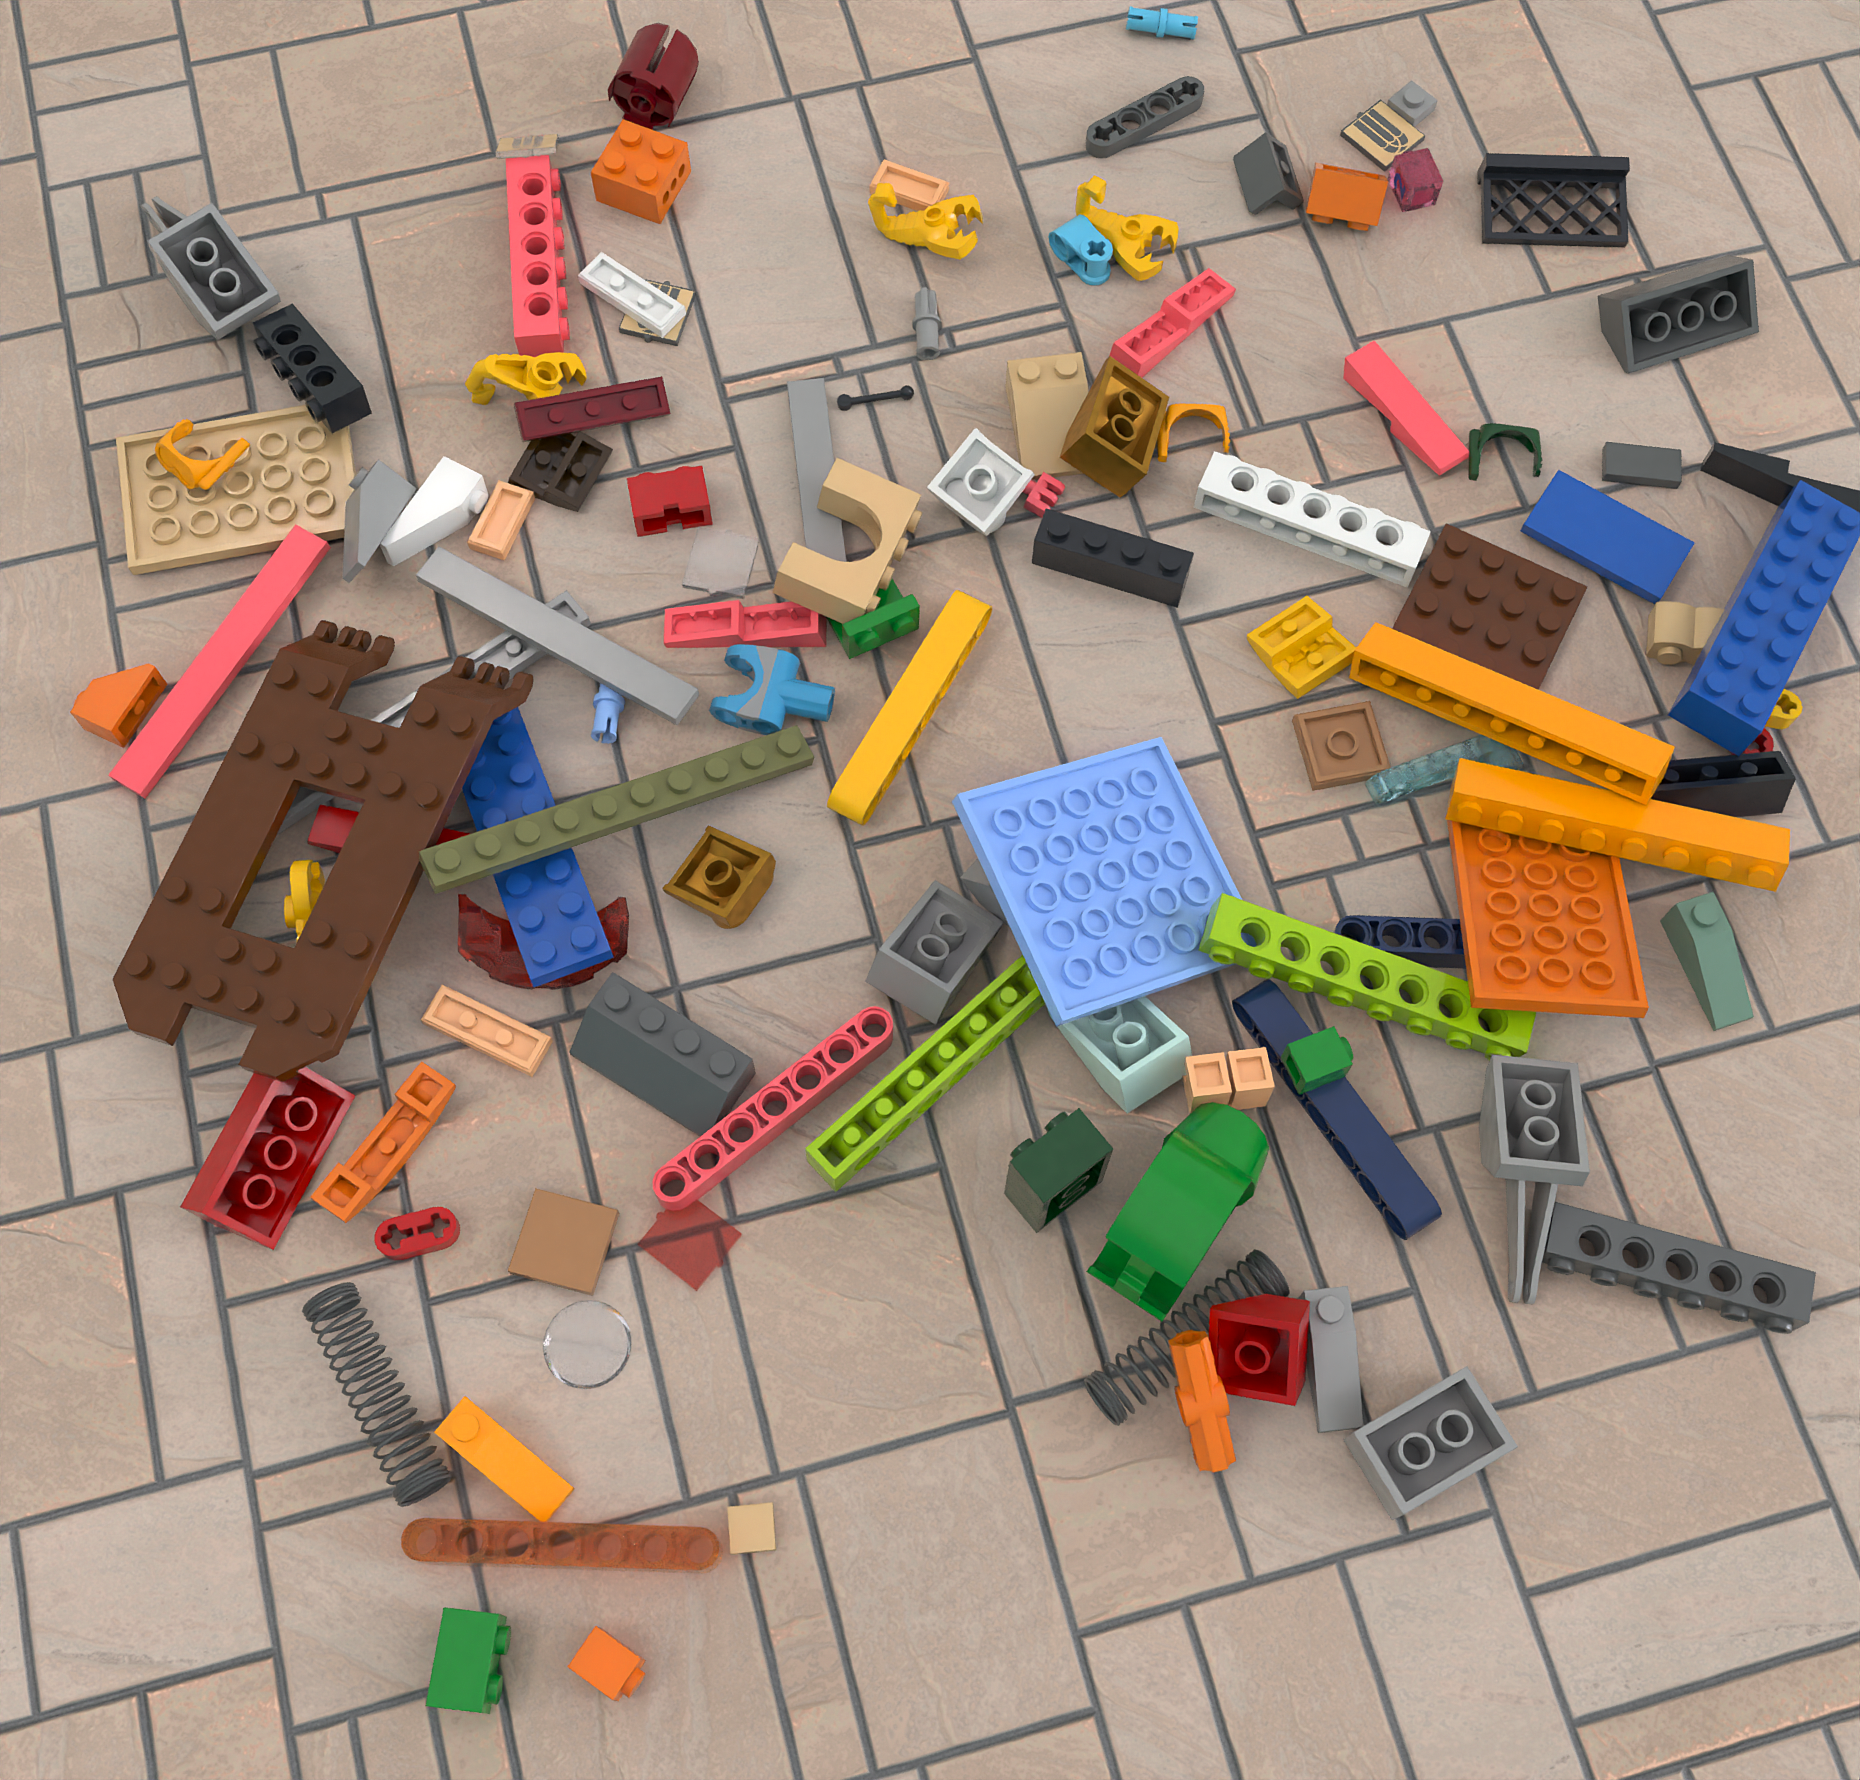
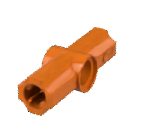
[1168,1330,1236,1473]

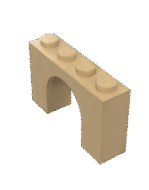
[773,458,923,624]

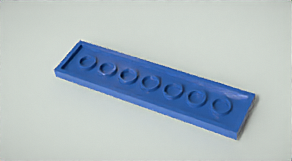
[462,707,614,987]

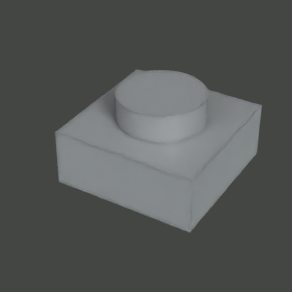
[1387,80,1438,127]

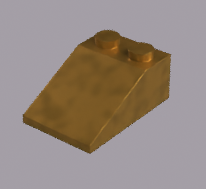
[1059,356,1169,498]

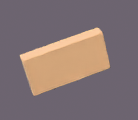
[870,159,949,211]
[467,480,535,561]

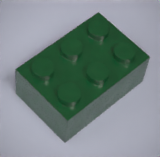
[1004,1108,1113,1233]

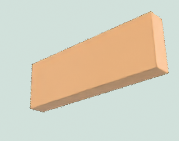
[421,985,553,1077]

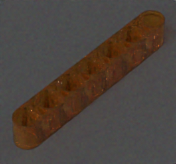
[401,1518,723,1574]

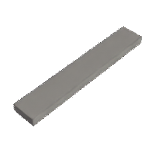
[787,378,846,562]

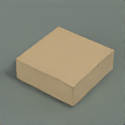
[727,1502,777,1555]

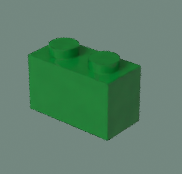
[425,1607,511,1714]

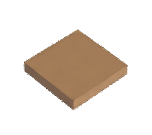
[1292,701,1392,791]
[508,1188,620,1296]

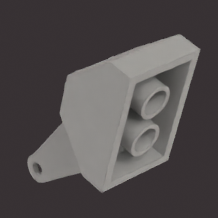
[141,196,281,340]
[1479,1055,1590,1305]

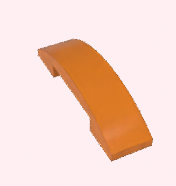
[310,1061,456,1223]

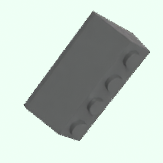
[1598,255,1759,374]
[569,972,756,1136]

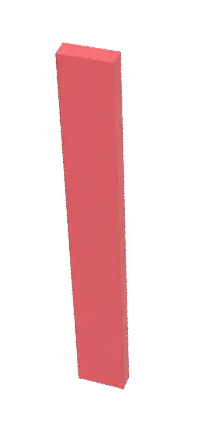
[108,524,331,799]

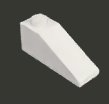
[379,456,489,566]

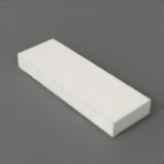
[578,252,686,338]

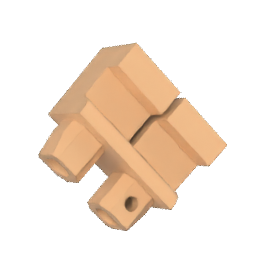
[1182,1047,1275,1114]

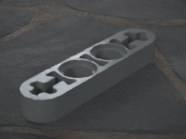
[1085,76,1204,158]

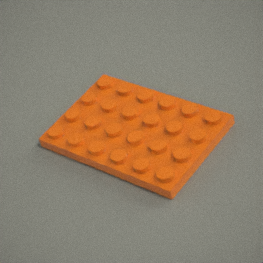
[1447,820,1649,1018]

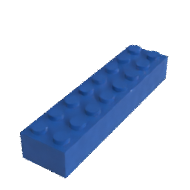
[1668,480,1860,756]

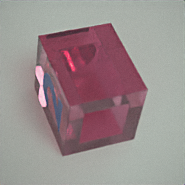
[1387,148,1444,213]

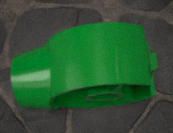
[1086,1102,1269,1322]

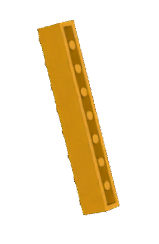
[1349,622,1675,805]
[1445,758,1790,892]

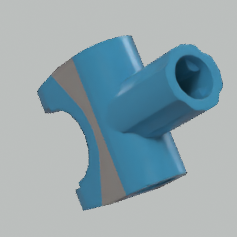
[709,644,835,735]

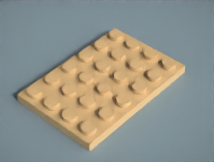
[116,405,356,575]

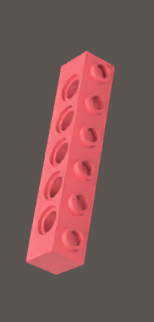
[506,154,570,357]

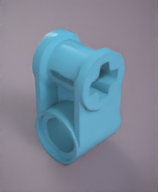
[1048,214,1113,285]

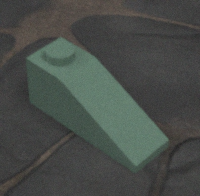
[1660,892,1754,1031]

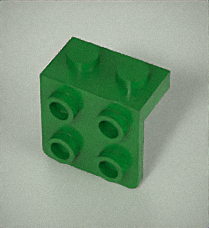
[826,579,920,659]

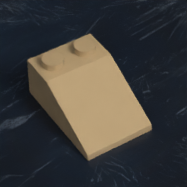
[1005,352,1089,480]

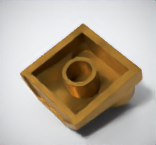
[662,825,776,929]

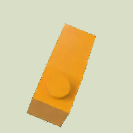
[434,1396,575,1525]

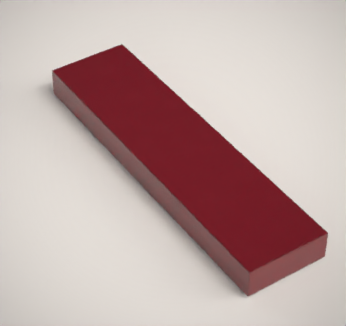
[514,376,671,442]

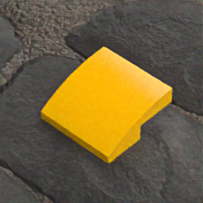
[1247,596,1356,699]

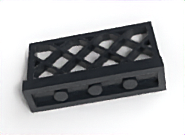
[1477,153,1630,248]

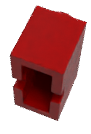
[627,466,713,537]

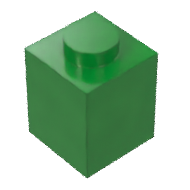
[1281,1026,1354,1095]

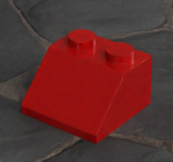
[1209,1294,1310,1406]

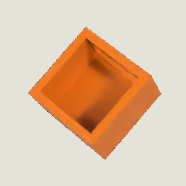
[590,119,691,224]

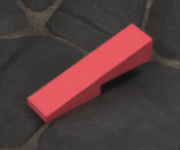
[1109,268,1236,378]
[1343,341,1469,476]
[664,600,827,648]

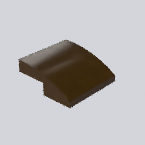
[508,431,613,512]

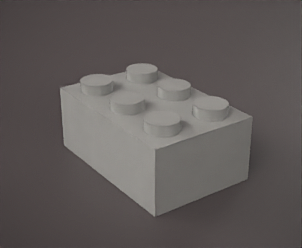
[1343,1366,1518,1520]

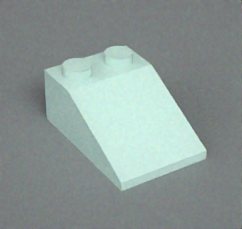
[1047,996,1192,1114]

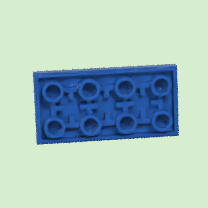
[1520,470,1695,604]

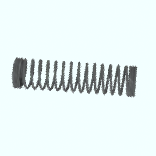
[1084,1249,1290,1426]
[302,1282,452,1507]

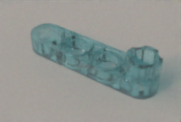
[1365,735,1523,804]

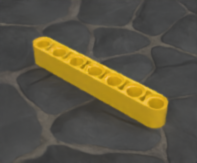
[827,590,993,826]

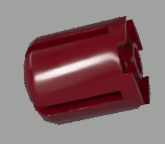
[608,23,699,130]

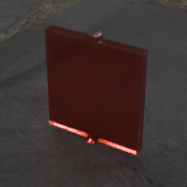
[638,1189,742,1291]

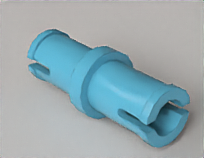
[1126,6,1198,40]

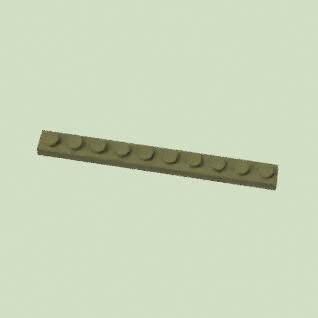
[419,725,814,894]

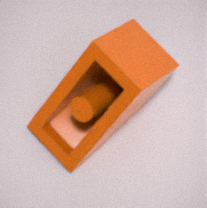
[70,663,168,748]

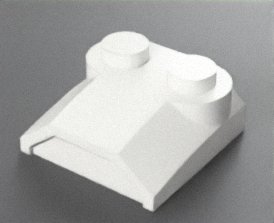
[927,428,1035,536]

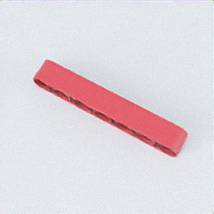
[652,1006,893,1212]

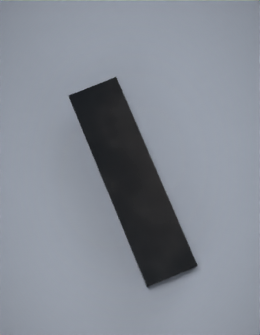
[1700,442,1860,513]

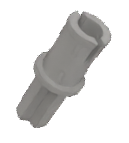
[912,287,941,360]

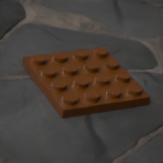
[1392,523,1588,690]

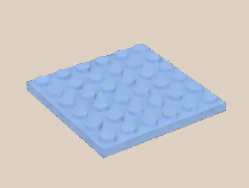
[952,737,1256,1027]

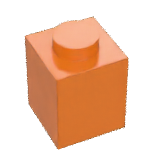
[567,1626,646,1701]

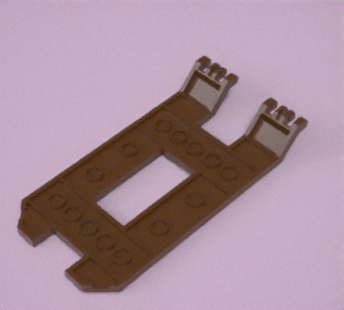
[112,620,534,1082]

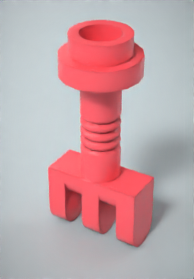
[1022,472,1065,518]

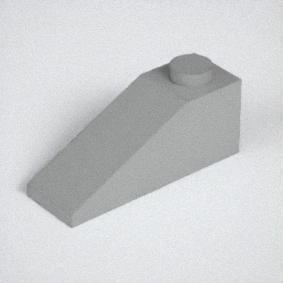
[343,459,417,583]
[1297,1286,1363,1433]

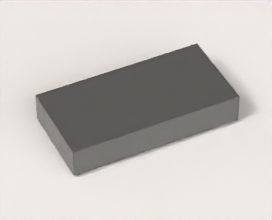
[1602,442,1682,489]

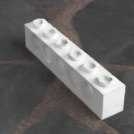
[1194,451,1431,588]

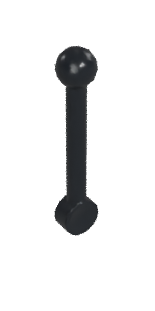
[837,385,914,411]

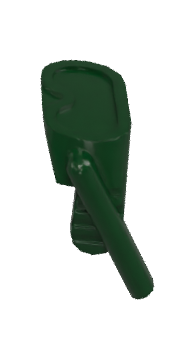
[1468,423,1543,481]

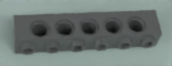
[1542,1202,1816,1334]

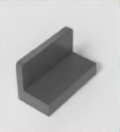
[1233,132,1304,215]

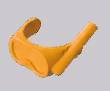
[1157,403,1230,462]
[155,419,250,490]

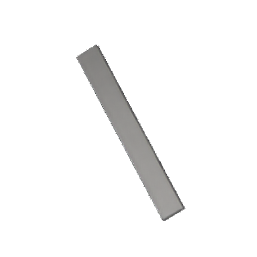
[416,546,699,725]

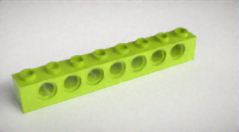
[1198,893,1536,1060]
[805,955,1045,1192]

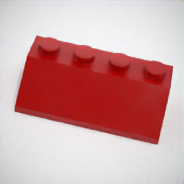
[180,1067,355,1250]

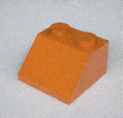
[1306,162,1388,231]

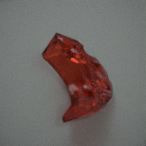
[458,894,629,990]

